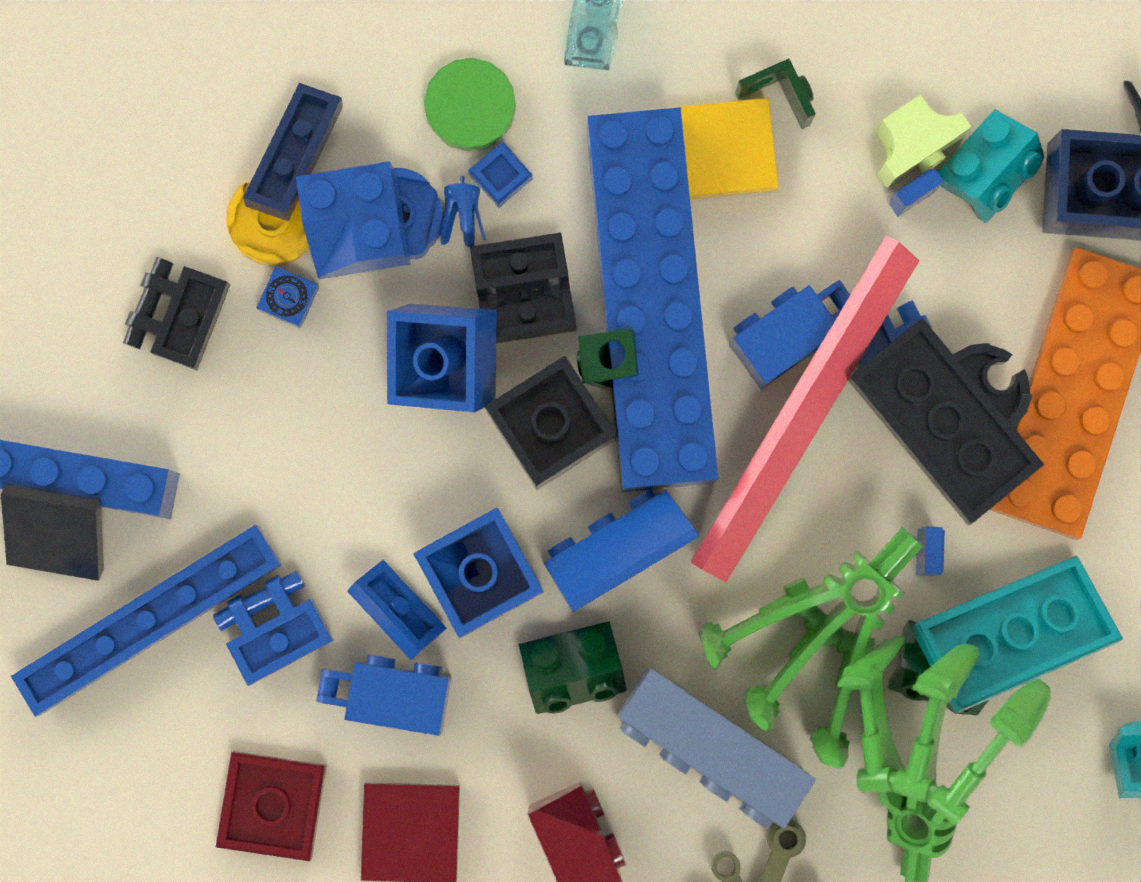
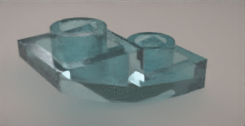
[564,0,623,70]

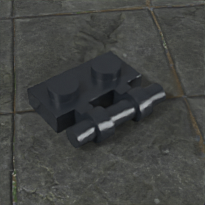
[123,257,230,371]

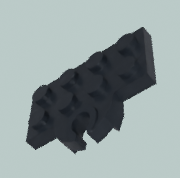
[847,318,1045,525]

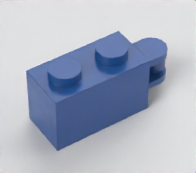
[729,280,850,389]
[316,654,452,736]

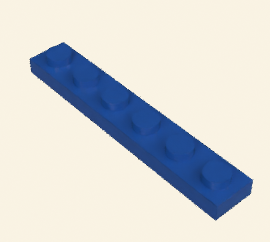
[11,524,282,717]

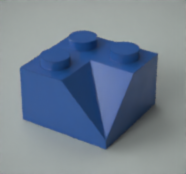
[296,161,411,280]
[387,304,497,413]
[413,507,544,638]

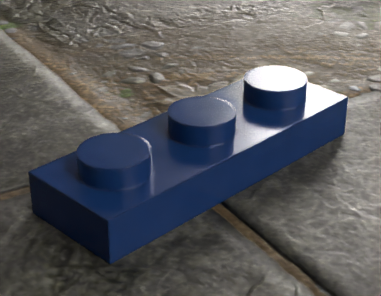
[243,83,343,222]

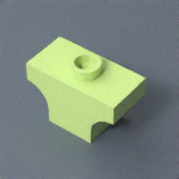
[875,95,971,189]

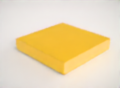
[677,98,779,200]

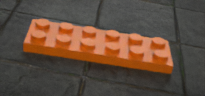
[990,247,1141,540]

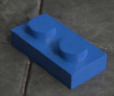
[347,560,447,660]

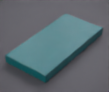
[911,555,1123,714]

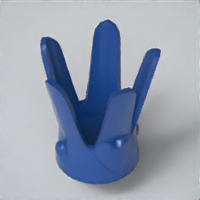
[438,176,486,248]

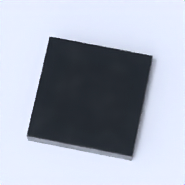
[1,484,104,581]

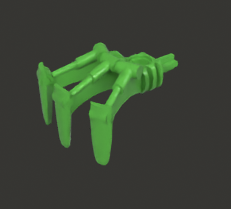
[698,527,923,768]
[838,636,1051,882]

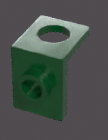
[735,58,816,129]
[577,328,639,389]

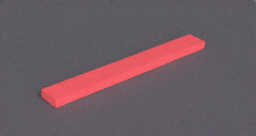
[690,236,920,582]

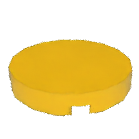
[226,181,310,266]

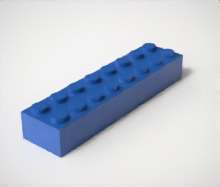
[587,107,718,492]

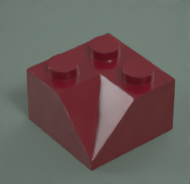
[527,782,626,882]

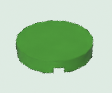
[424,58,516,151]

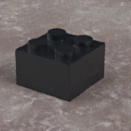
[485,355,617,490]

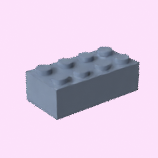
[616,667,816,829]

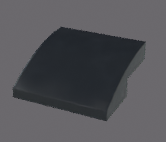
[470,232,577,344]

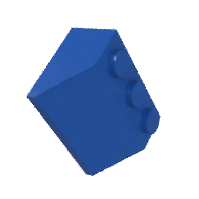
[544,488,699,613]

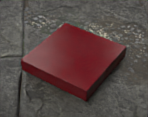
[216,751,327,862]
[361,782,460,882]

